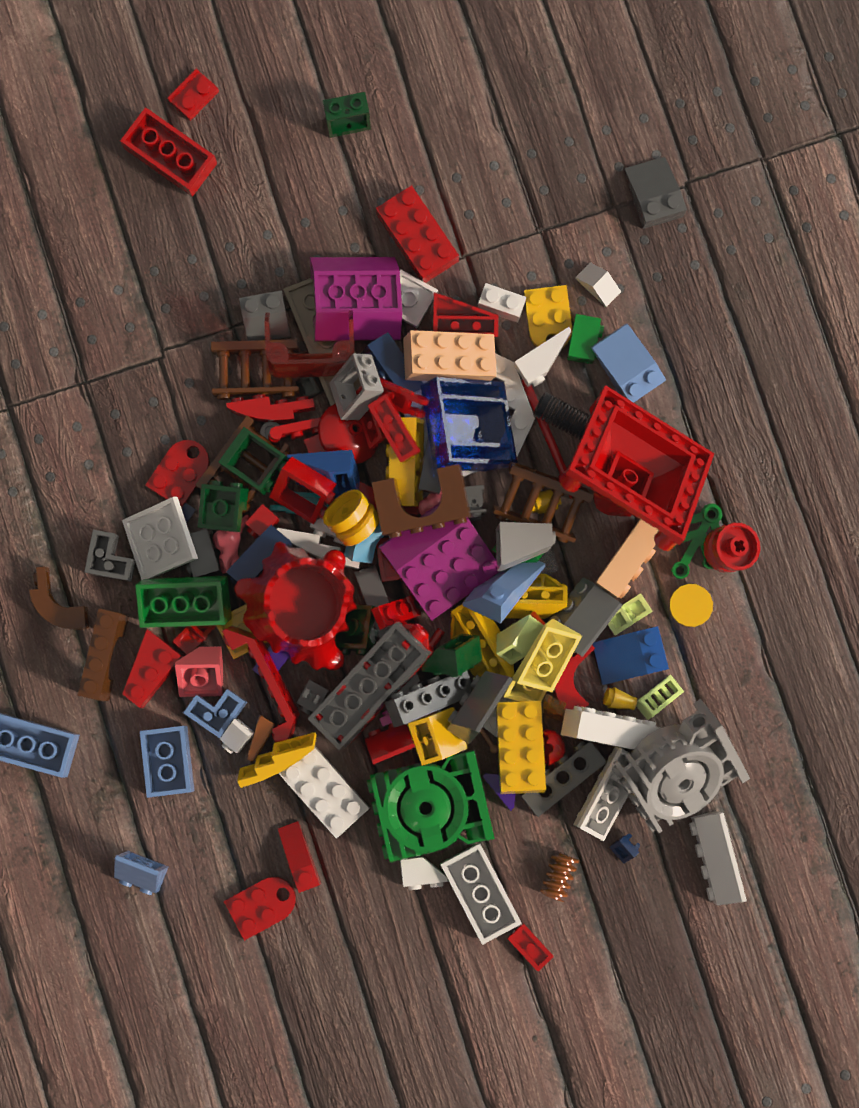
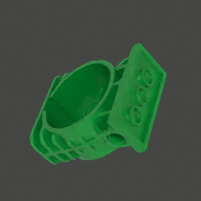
[367,750,495,863]

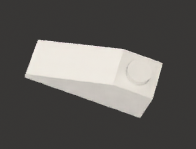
[514,327,571,387]

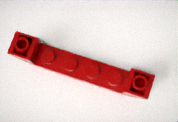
[222,626,300,743]

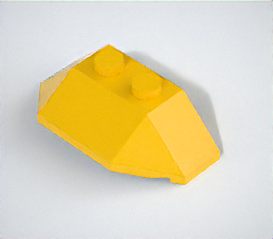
[505,574,567,619]
[451,604,514,677]

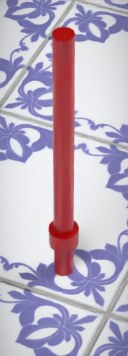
[521,380,572,499]

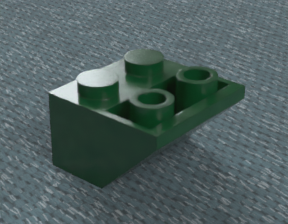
[421,634,482,677]

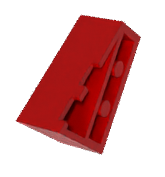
[433,292,499,337]
[123,629,184,708]

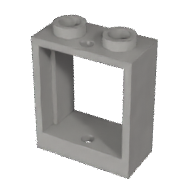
[329,353,384,420]

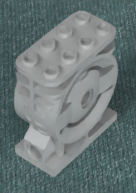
[612,699,750,833]

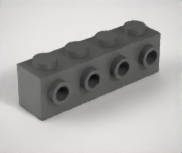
[385,671,473,727]

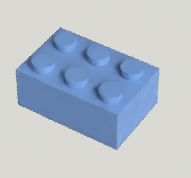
[140,726,194,798]

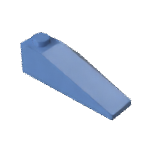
[463,561,545,623]

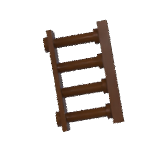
[211,339,300,400]
[196,416,291,516]
[492,461,594,543]

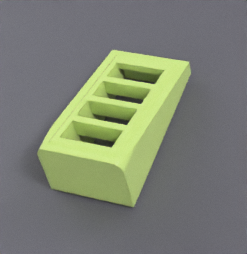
[636,675,684,720]

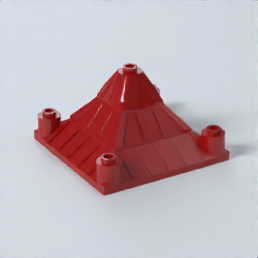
[559,385,714,551]

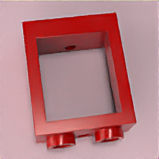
[270,457,337,525]

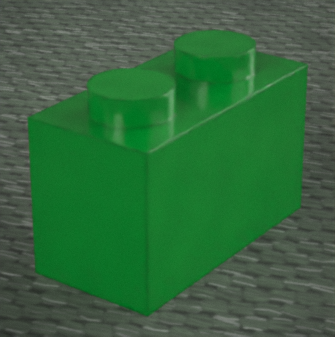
[567,314,604,364]

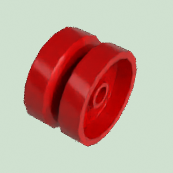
[704,523,760,573]

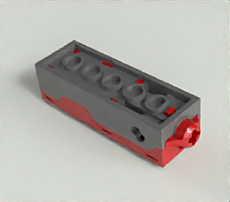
[308,621,435,750]

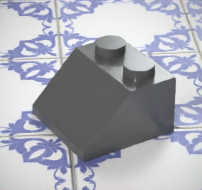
[239,290,291,341]

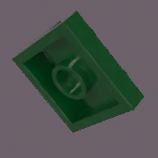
[198,480,249,532]
[335,605,378,656]

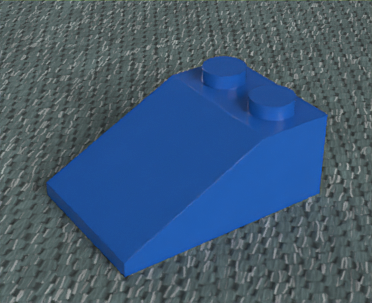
[592,626,669,685]

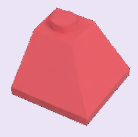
[175,646,223,697]

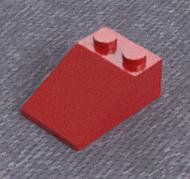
[365,723,415,764]

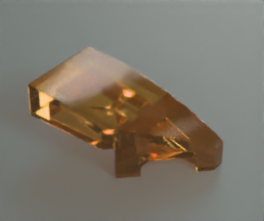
[543,694,566,723]

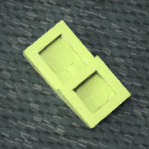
[608,593,653,636]

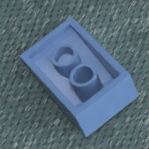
[591,323,666,403]
[114,851,169,895]

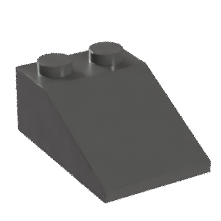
[624,157,687,229]

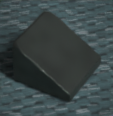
[295,372,325,399]

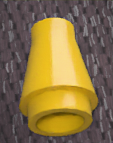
[603,687,637,710]

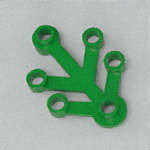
[671,504,722,579]

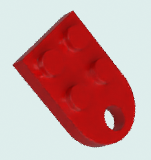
[145,440,210,509]
[224,877,296,941]

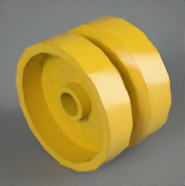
[323,489,379,546]

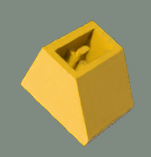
[408,707,468,766]

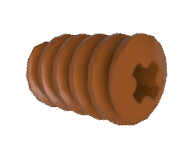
[540,852,579,902]

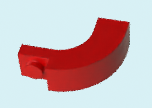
[554,645,595,712]

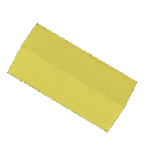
[503,619,582,702]

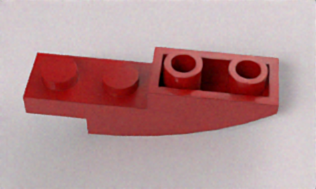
[226,394,316,423]

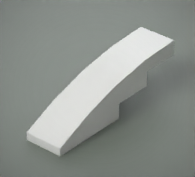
[277,528,361,570]

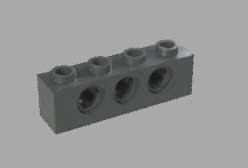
[520,741,607,817]

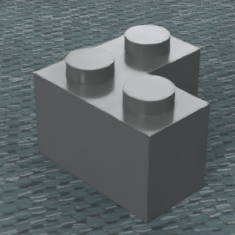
[84,530,136,582]

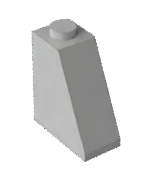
[496,522,556,571]

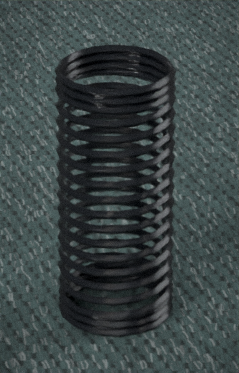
[533,391,591,440]

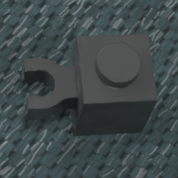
[297,680,329,715]

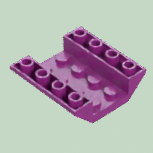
[310,257,402,342]

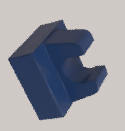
[609,834,640,864]

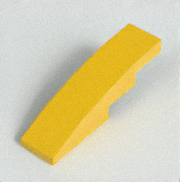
[237,732,316,788]

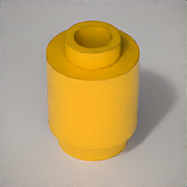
[532,489,562,514]

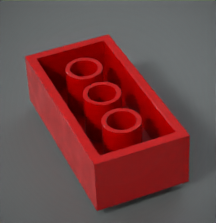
[120,107,218,197]
[376,185,459,283]

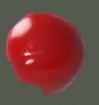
[543,729,566,766]

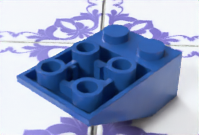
[287,450,360,499]

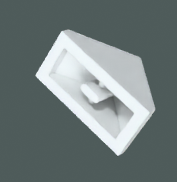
[575,263,621,307]

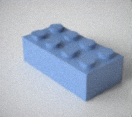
[0,713,80,778]

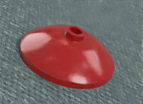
[318,403,378,464]

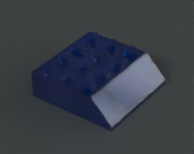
[420,377,518,471]

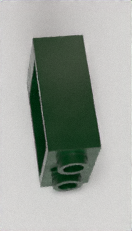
[323,92,371,138]
[219,427,288,495]

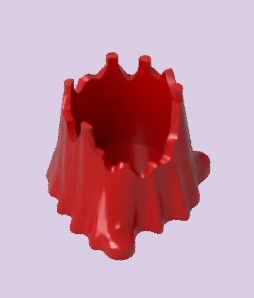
[234,542,357,670]

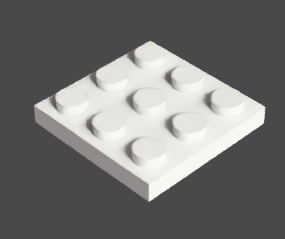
[122,497,198,580]

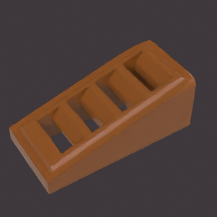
[248,715,276,762]

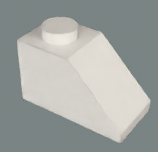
[220,719,254,754]

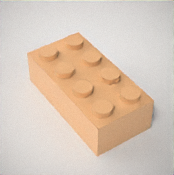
[403,330,496,383]
[595,519,659,599]

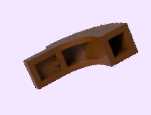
[29,566,89,630]

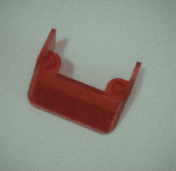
[264,310,354,378]

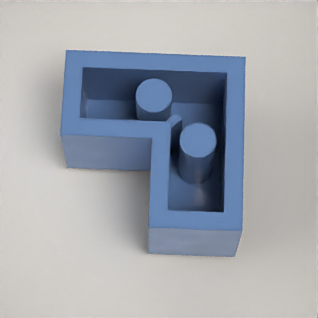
[184,689,247,738]

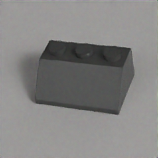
[548,577,622,657]
[447,671,513,744]

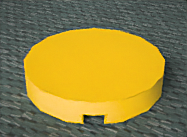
[669,584,713,627]

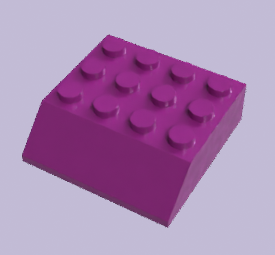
[378,503,500,621]

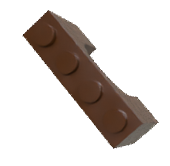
[372,464,471,539]
[77,609,129,701]

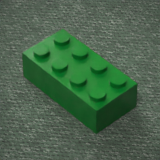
[135,576,232,628]

